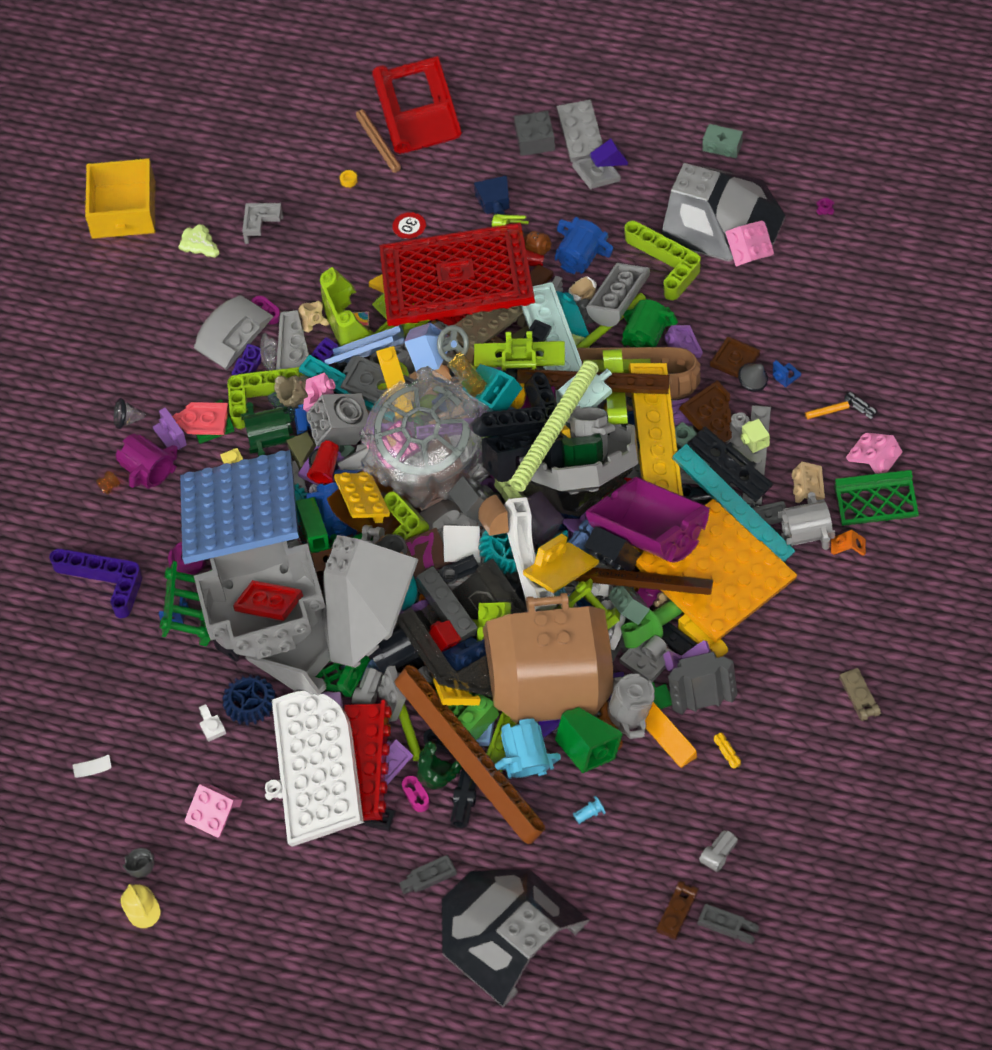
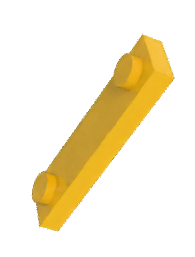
[376,346,415,419]

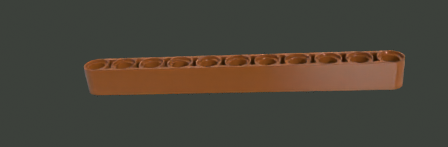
[395,665,545,844]

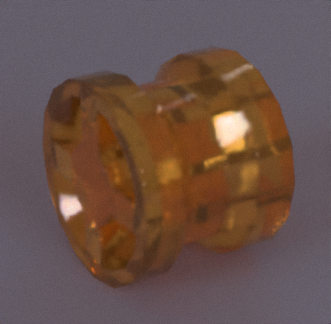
[96,471,120,495]

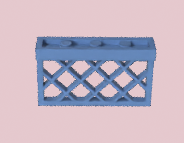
[324,325,406,365]

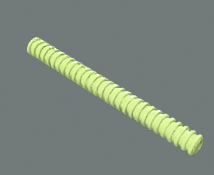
[510,360,599,491]

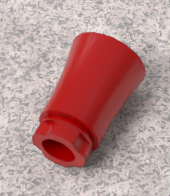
[307,440,339,485]

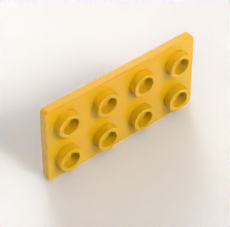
[334,472,390,523]
[523,533,599,593]

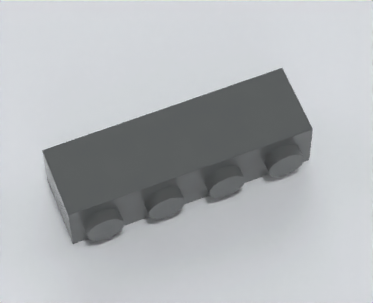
[416,566,478,644]

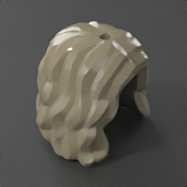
[274,375,309,408]

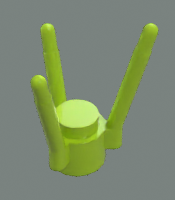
[492,214,529,227]

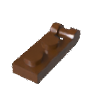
[657,880,699,940]

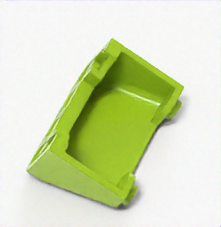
[320,266,374,347]

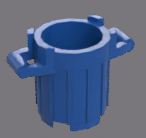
[555,217,613,274]
[305,482,357,540]

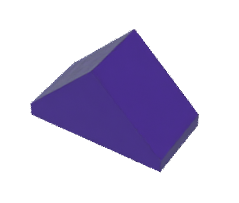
[590,139,628,167]

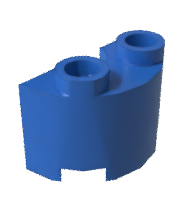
[294,404,312,435]

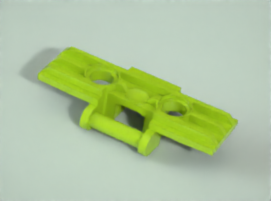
[474,331,565,371]

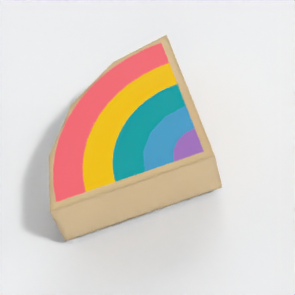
[352,311,370,330]

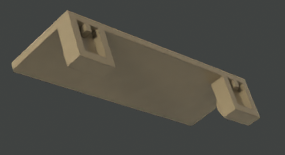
[447,289,527,367]

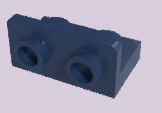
[441,637,486,671]

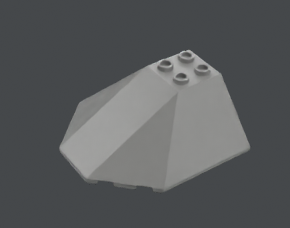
[322,535,418,668]

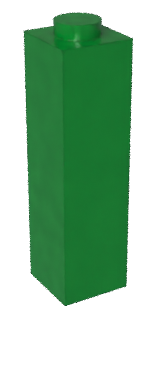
[296,497,330,553]

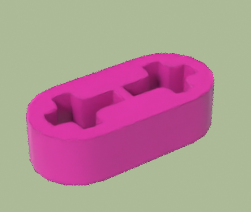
[402,776,430,812]

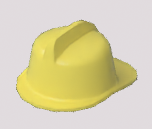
[120,883,161,928]

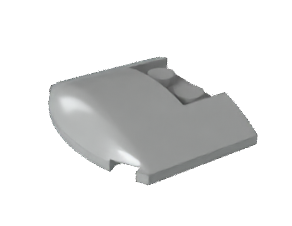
[194,295,273,370]

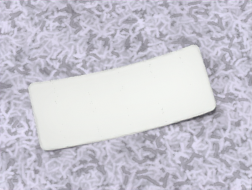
[73,755,111,778]

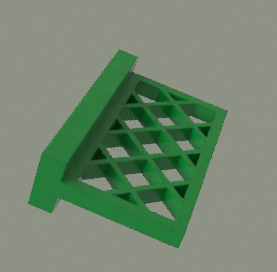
[834,470,919,526]
[316,655,370,697]

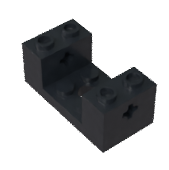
[482,426,568,482]

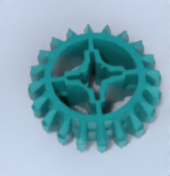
[478,530,518,575]

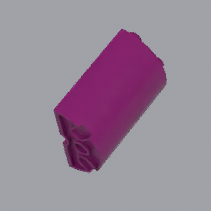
[586,476,709,563]

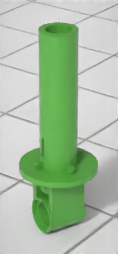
[621,600,684,649]

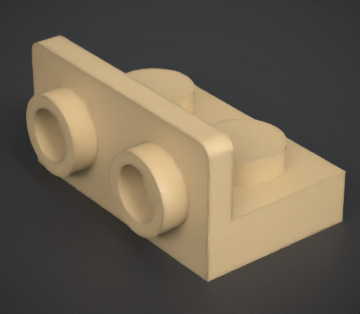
[792,461,825,503]

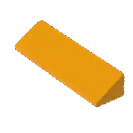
[645,702,697,768]

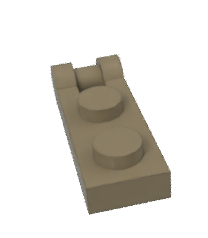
[839,668,881,721]

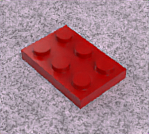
[233,580,303,621]

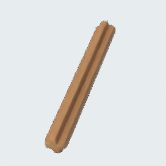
[356,109,401,173]

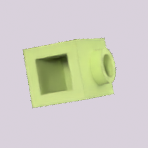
[740,419,770,453]

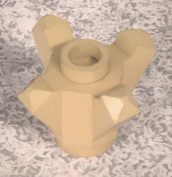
[298,301,329,333]

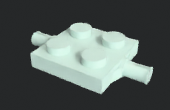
[558,369,612,408]

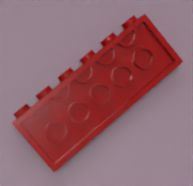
[344,699,392,820]

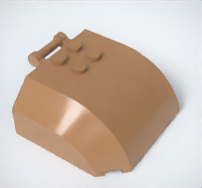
[483,593,613,724]

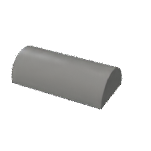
[586,263,650,327]

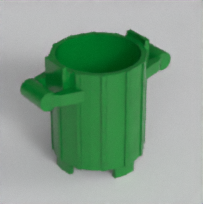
[622,299,678,347]

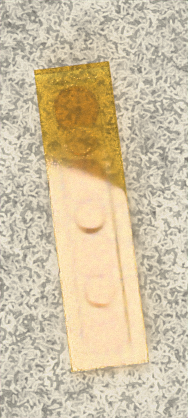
[447,351,487,398]

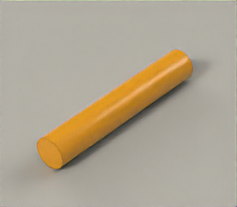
[805,401,849,419]

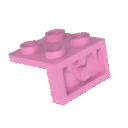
[185,784,243,837]

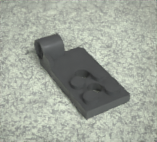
[341,356,425,412]

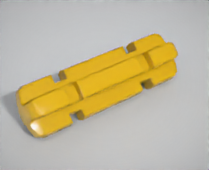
[714,732,741,769]

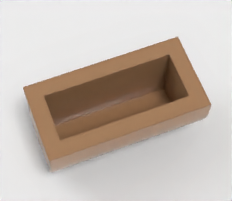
[478,495,509,536]

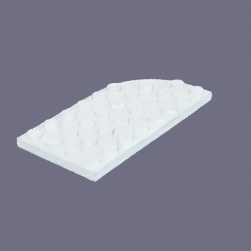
[272,691,364,847]

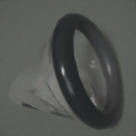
[113,398,145,429]

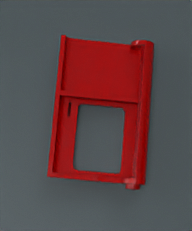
[372,56,462,154]

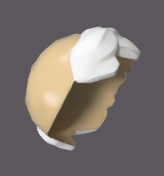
[568,276,597,302]

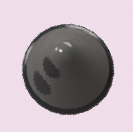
[738,363,768,392]

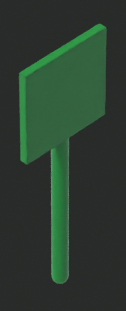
[652,681,672,710]

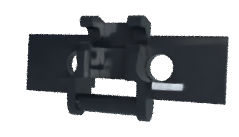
[687,426,774,503]

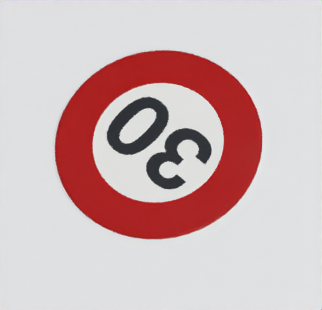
[392,212,426,239]

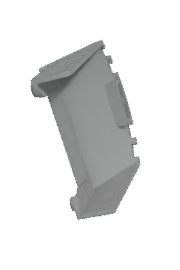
[246,575,330,695]

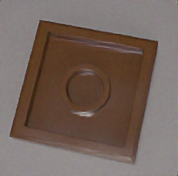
[710,336,760,378]

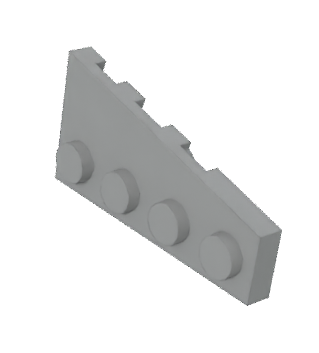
[276,310,309,370]

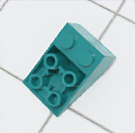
[458,364,522,412]

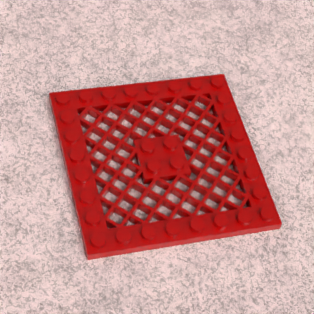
[379,222,535,326]

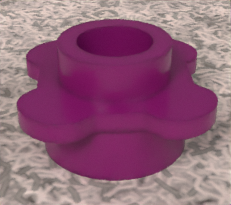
[816,198,834,215]

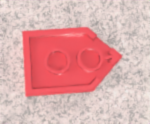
[172,402,229,435]

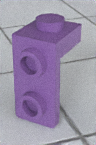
[663,640,711,672]

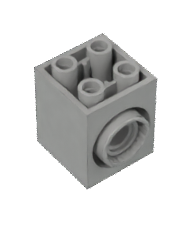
[306,393,372,446]

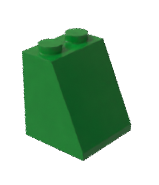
[555,707,622,774]

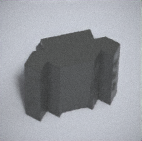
[668,652,737,715]

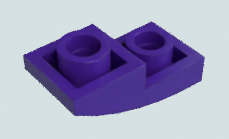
[231,344,266,376]

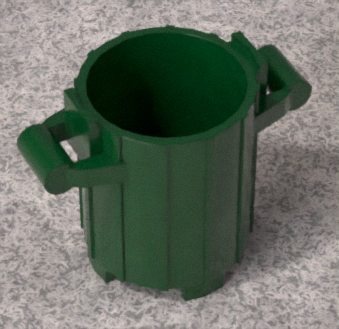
[241,402,295,457]

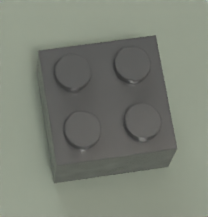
[514,111,555,156]

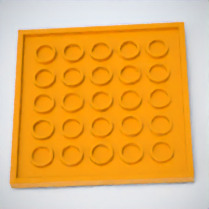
[635,499,797,643]

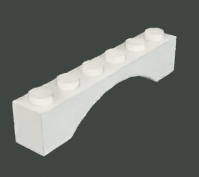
[504,497,557,611]

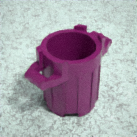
[116,433,178,489]

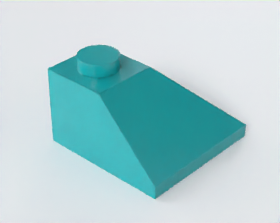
[556,291,589,337]

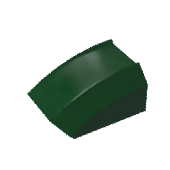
[561,433,603,468]

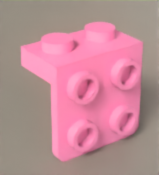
[725,221,774,266]
[846,433,903,474]

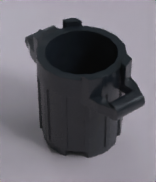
[368,624,426,674]

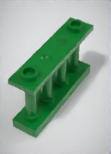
[160,561,212,646]

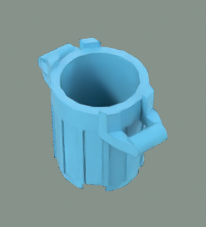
[495,719,561,779]

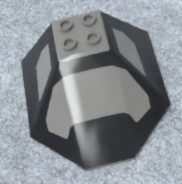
[661,162,785,261]
[442,869,589,1007]

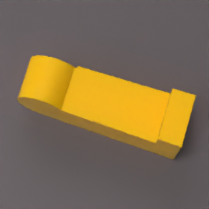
[678,614,729,658]

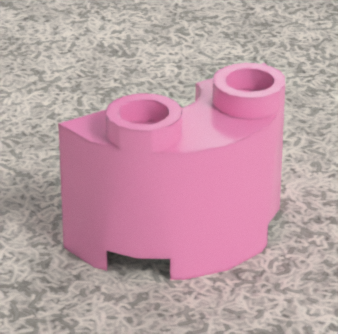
[303,373,336,412]

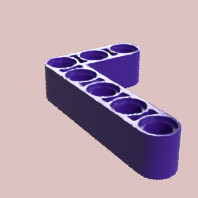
[49,549,142,618]

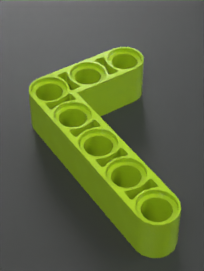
[625,221,700,300]
[603,349,628,425]
[227,367,305,429]
[384,492,429,540]

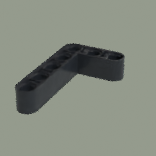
[472,372,557,437]

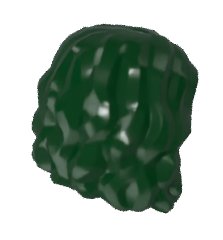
[417,741,462,790]

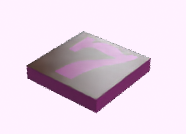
[405,528,452,579]

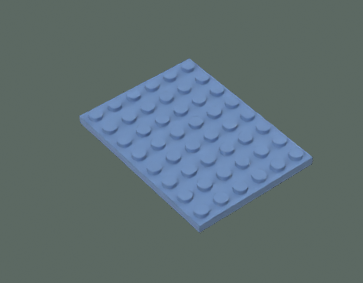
[180,450,299,564]

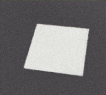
[443,525,481,563]

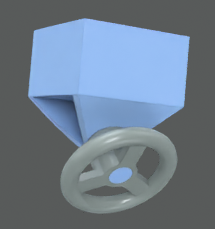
[404,323,469,375]

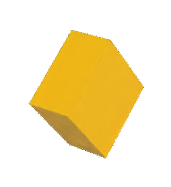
[85,159,155,239]

